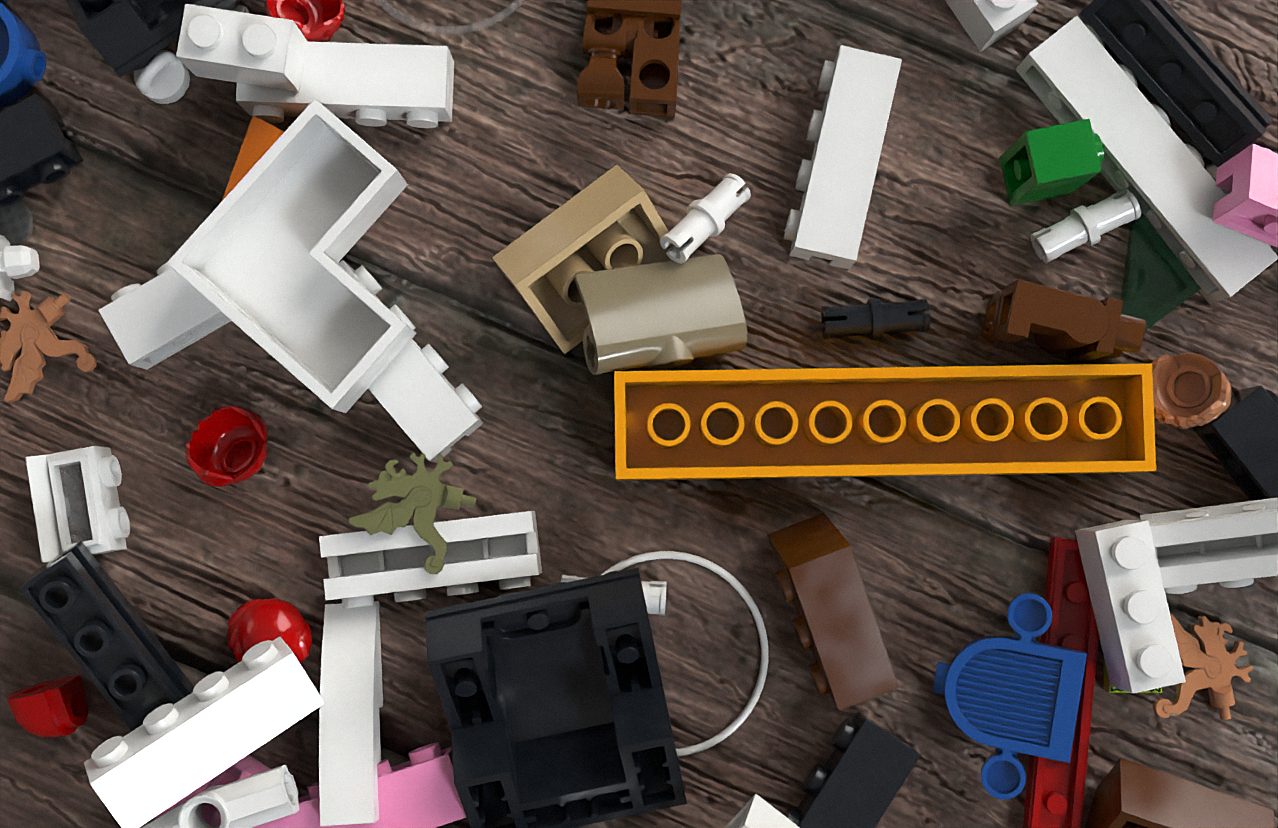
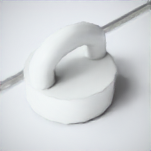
[134,50,190,104]

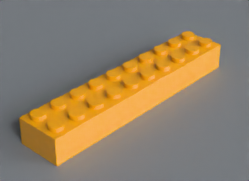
[614,363,1156,481]

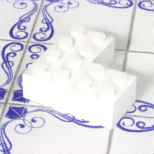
[167,99,417,413]

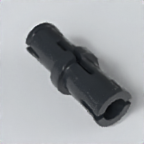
[821,298,930,340]

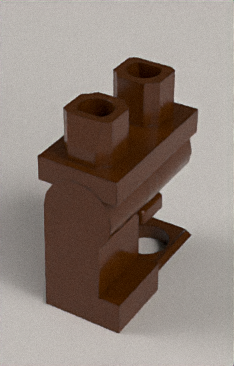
[577,0,682,118]
[982,280,1146,363]

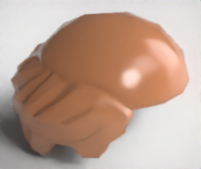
[1152,353,1231,429]

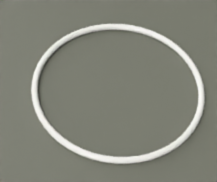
[600,551,769,757]

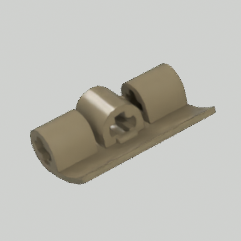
[574,254,747,375]

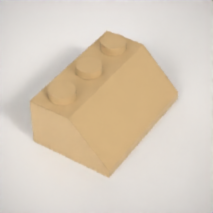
[492,165,674,354]

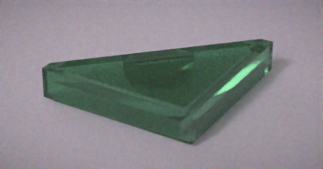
[1121,213,1201,331]

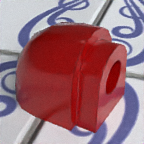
[6,675,88,738]

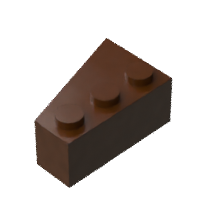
[767,513,899,711]

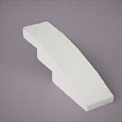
[319,601,383,826]

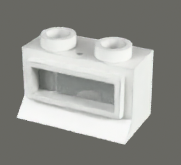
[25,446,130,563]

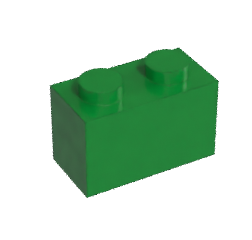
[999,118,1104,207]

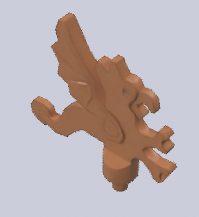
[0,291,96,403]
[1153,613,1253,720]

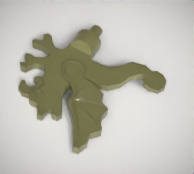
[349,452,477,574]

